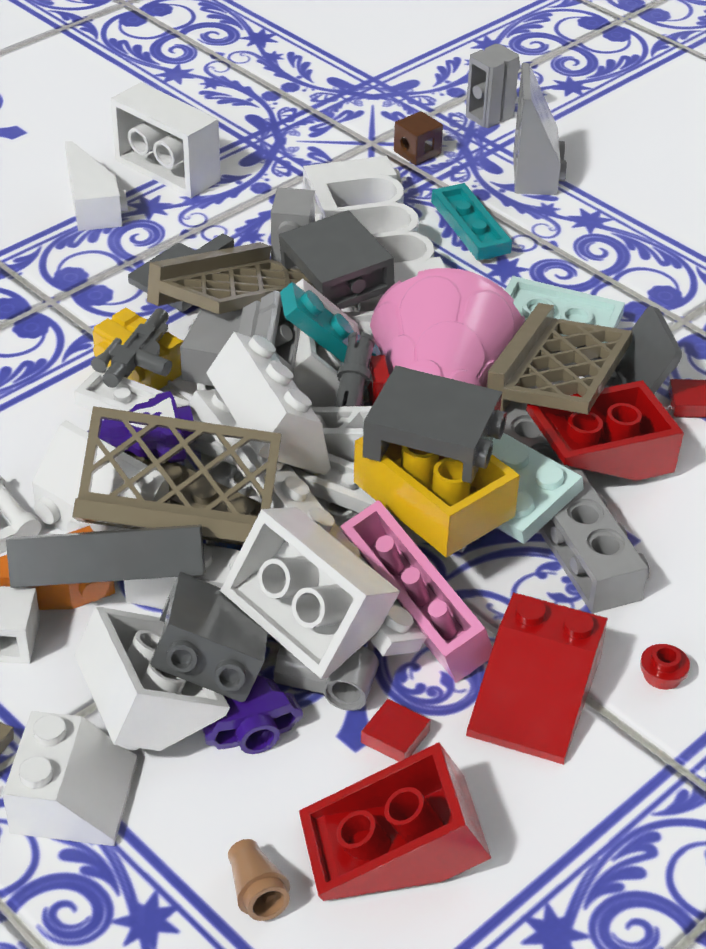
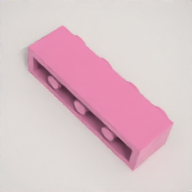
[340,500,493,683]

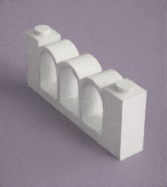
[303,155,446,311]

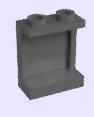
[279,210,395,310]
[363,365,507,484]
[150,572,267,702]

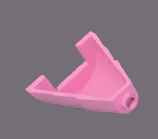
[370,268,525,388]

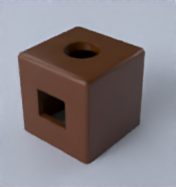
[393,111,443,165]

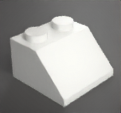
[2,711,138,846]

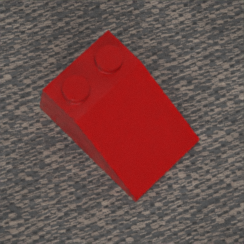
[526,380,684,481]
[466,592,608,765]
[299,742,491,901]

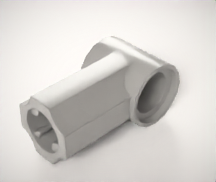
[274,645,379,711]

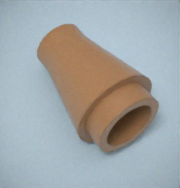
[228,839,290,921]

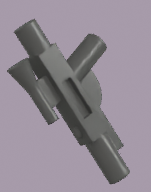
[91,308,172,388]

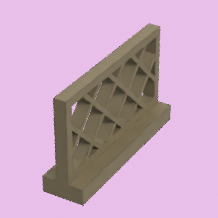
[147,242,315,314]
[487,303,633,415]
[72,406,282,545]

